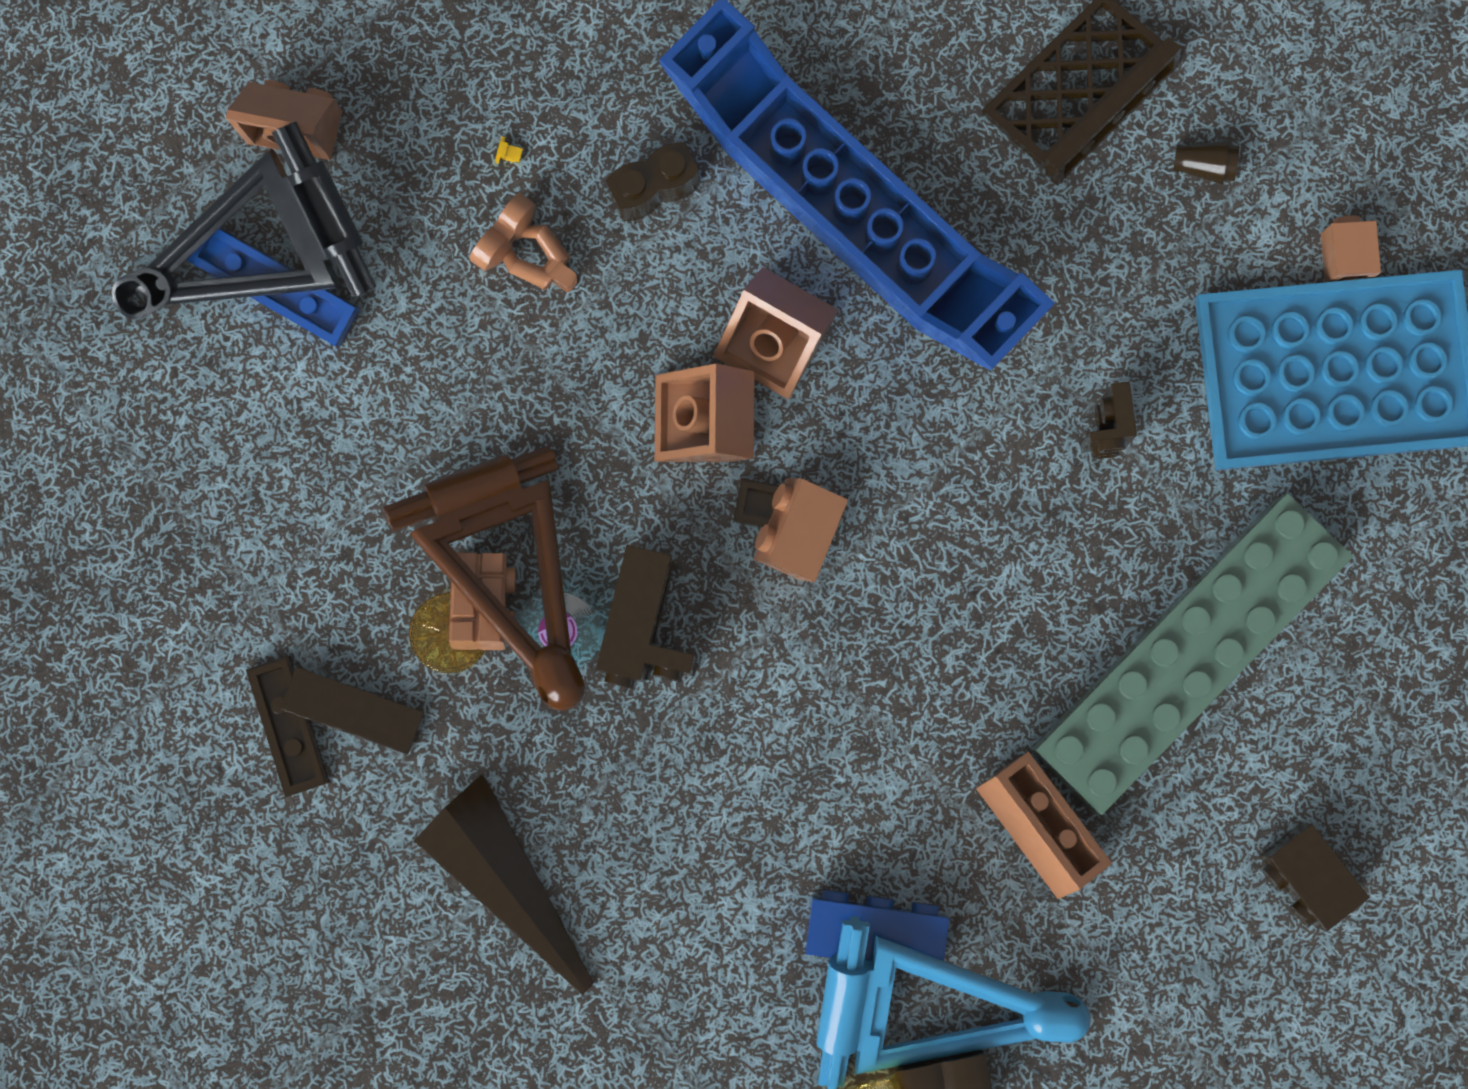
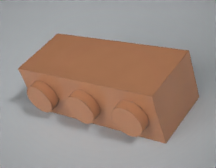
[976,751,1112,899]

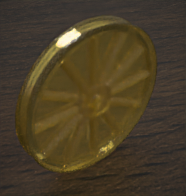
[409,593,486,673]

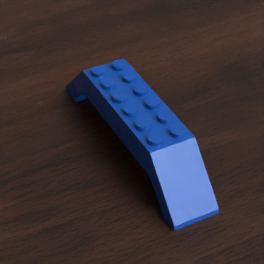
[659,0,1055,371]

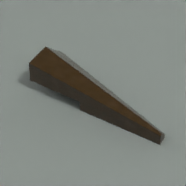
[414,775,594,995]

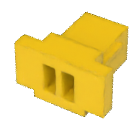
[495,136,523,164]

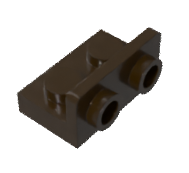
[1080,381,1137,459]

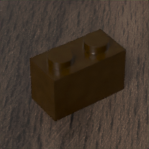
[1259,823,1370,931]

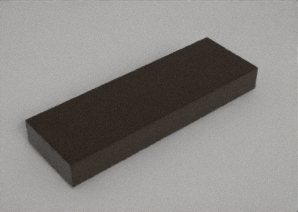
[246,656,330,797]
[280,667,424,755]

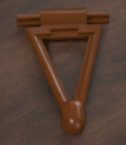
[383,446,585,711]

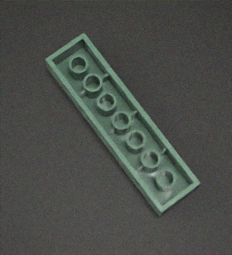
[1030,493,1354,815]

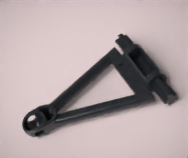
[112,121,377,319]

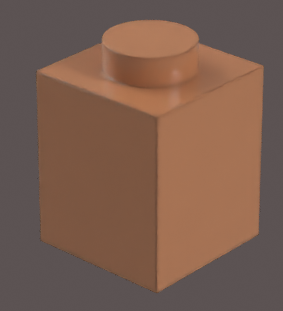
[1321,215,1381,282]

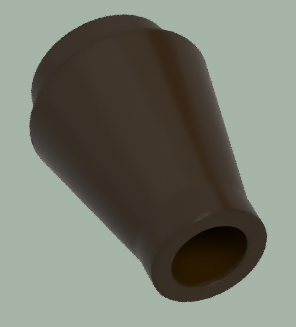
[1173,141,1240,185]

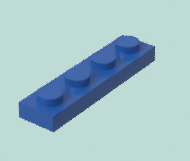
[187,228,360,346]

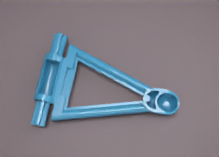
[816,916,1091,1089]

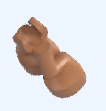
[469,192,577,292]

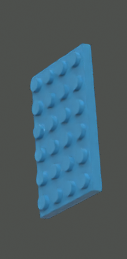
[1195,270,1468,471]

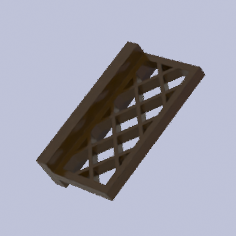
[982,0,1181,186]

